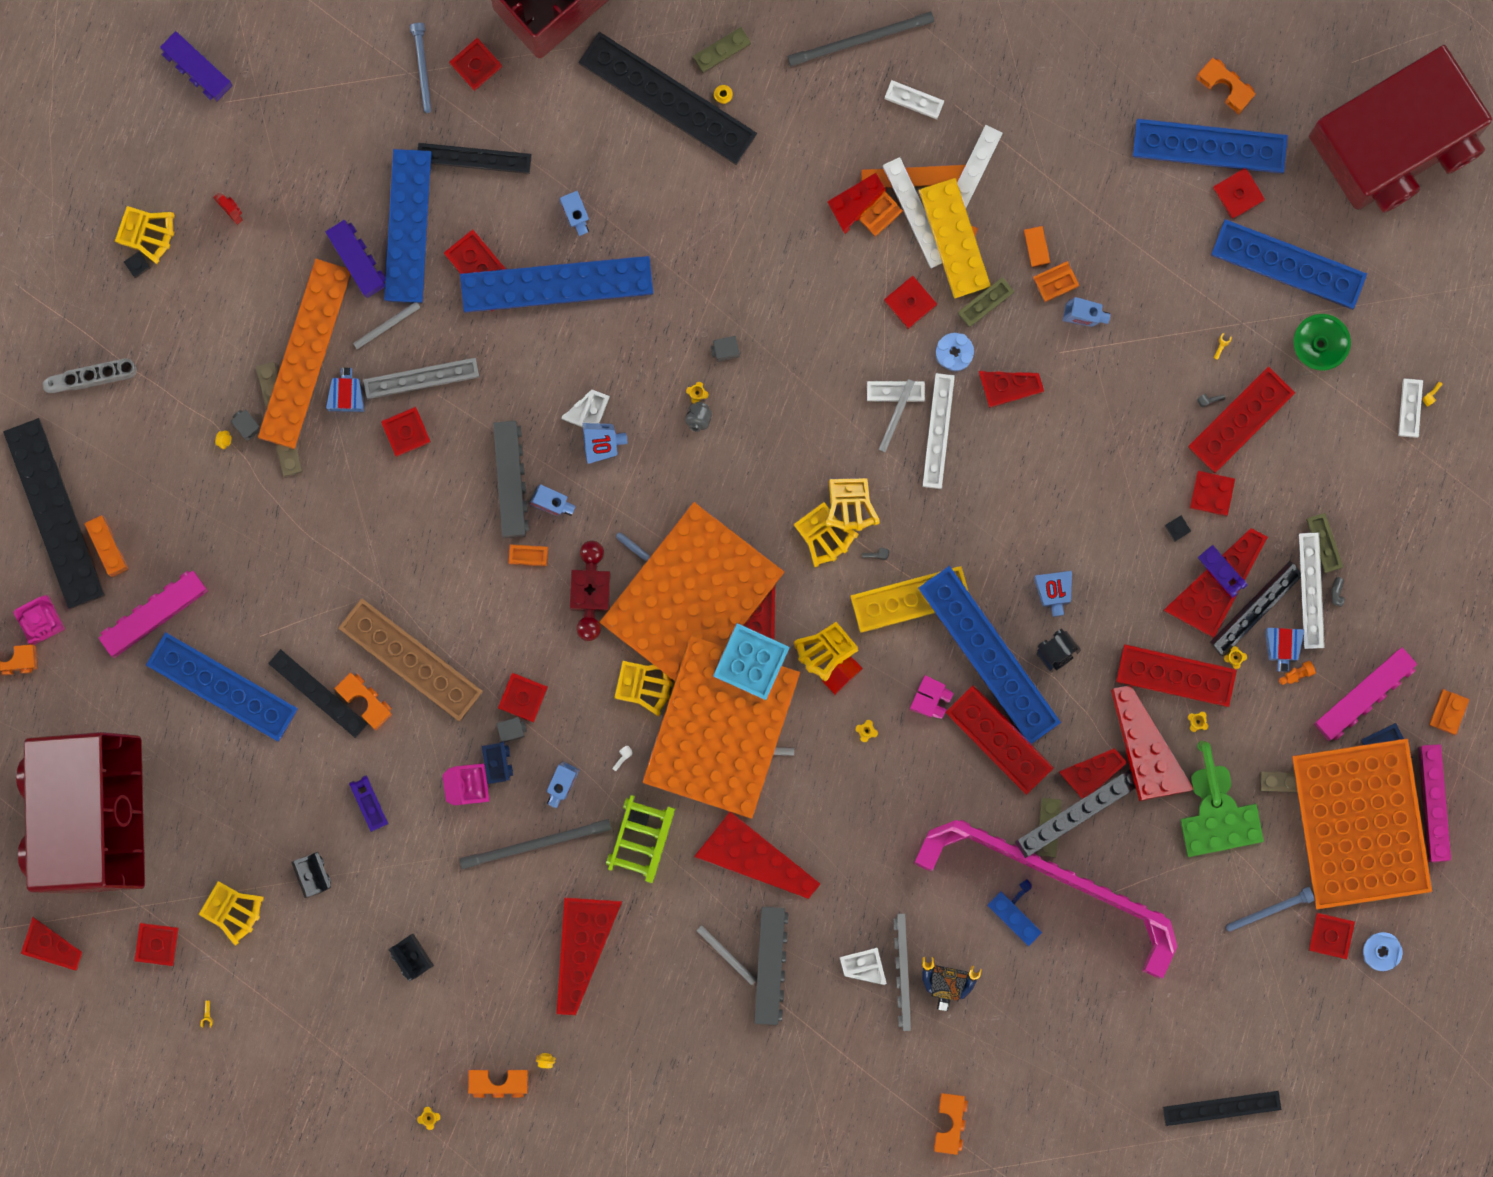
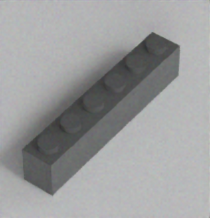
[493,421,529,538]
[755,907,788,1025]

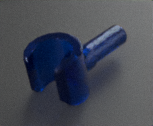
[1011,879,1032,905]

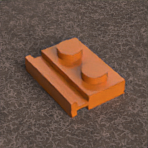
[859,192,903,237]
[1033,261,1080,302]
[1429,689,1470,735]

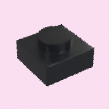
[124,251,151,278]
[1165,515,1191,542]
[628,809,650,826]

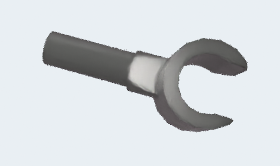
[1197,394,1225,407]
[862,548,889,560]

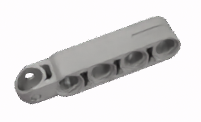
[43,358,137,393]

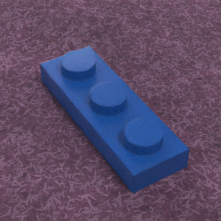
[987,892,1042,946]

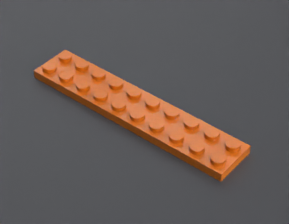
[258,258,351,449]

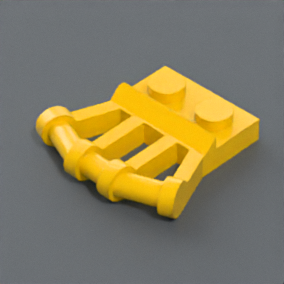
[115,206,175,265]
[825,478,880,531]
[793,502,859,567]
[793,622,858,681]
[615,661,673,717]
[198,881,264,946]

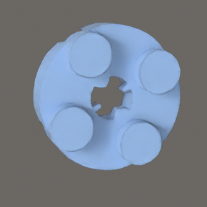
[936,333,974,372]
[1363,932,1403,971]

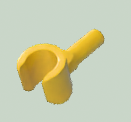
[1214,333,1232,360]
[1422,382,1443,407]
[200,1001,213,1028]

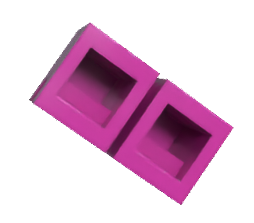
[909,675,954,719]

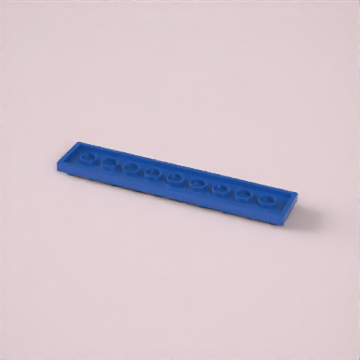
[460,256,653,313]
[918,566,1061,744]

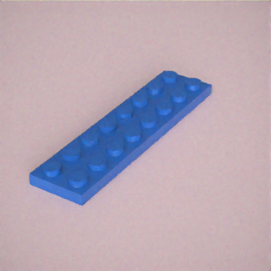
[1133,119,1288,174]
[384,149,432,303]
[1211,219,1367,310]
[146,632,298,742]

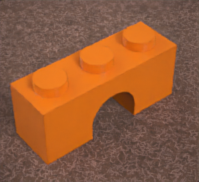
[1196,57,1256,115]
[84,515,129,577]
[0,645,38,675]
[334,672,393,731]
[468,1070,528,1098]
[934,1093,968,1155]

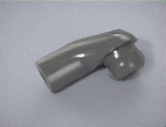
[1331,577,1345,607]

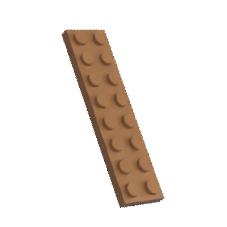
[338,598,483,722]

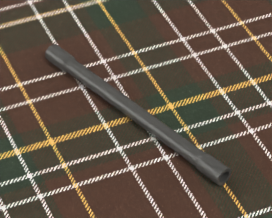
[787,11,934,67]
[459,819,612,869]

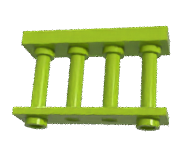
[606,795,676,883]

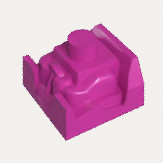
[13,595,65,645]
[442,763,490,805]

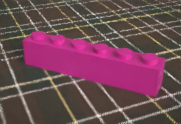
[99,571,208,658]
[1314,647,1417,741]
[1418,744,1451,863]

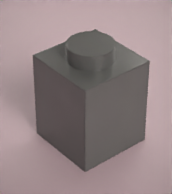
[710,336,740,362]
[231,409,261,441]
[496,717,527,743]

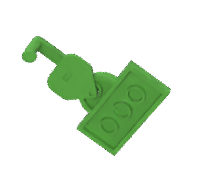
[1180,741,1264,857]

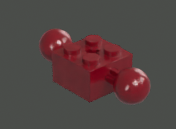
[570,540,611,641]

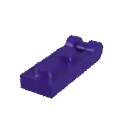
[1198,545,1248,598]
[349,775,389,832]

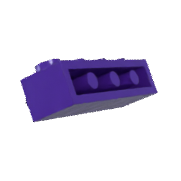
[160,31,233,102]
[325,220,386,298]

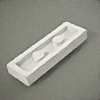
[884,80,944,119]
[1398,379,1423,438]
[867,381,925,402]

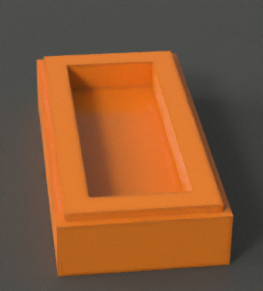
[1024,226,1050,268]
[508,544,548,566]

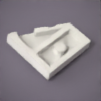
[561,390,610,427]
[840,948,887,985]

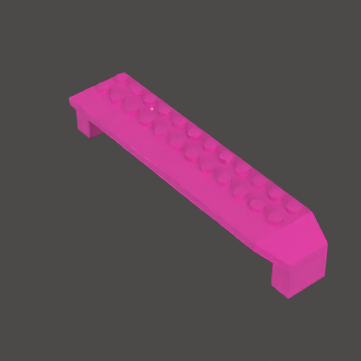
[913,820,1178,979]

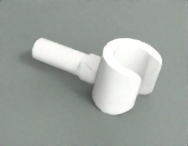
[612,746,633,771]

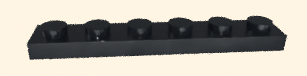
[418,143,532,174]
[1210,561,1301,657]
[268,649,368,738]
[1162,1091,1282,1126]

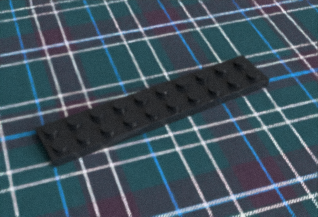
[578,31,757,166]
[3,418,105,609]

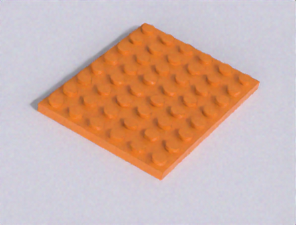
[599,502,785,681]
[642,636,800,819]
[1292,738,1432,909]

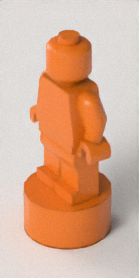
[1279,660,1316,685]

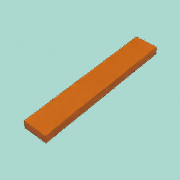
[861,165,966,189]

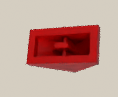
[822,656,863,695]

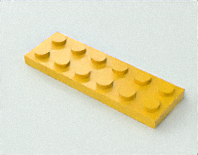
[919,178,991,299]
[850,566,969,633]

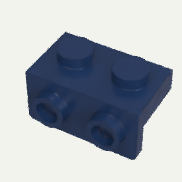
[482,742,513,784]

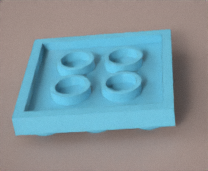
[713,623,790,700]

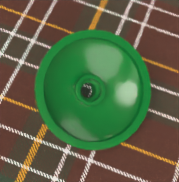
[1293,314,1351,371]

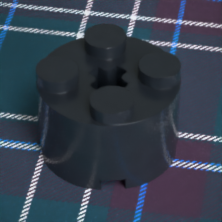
[1036,629,1081,673]

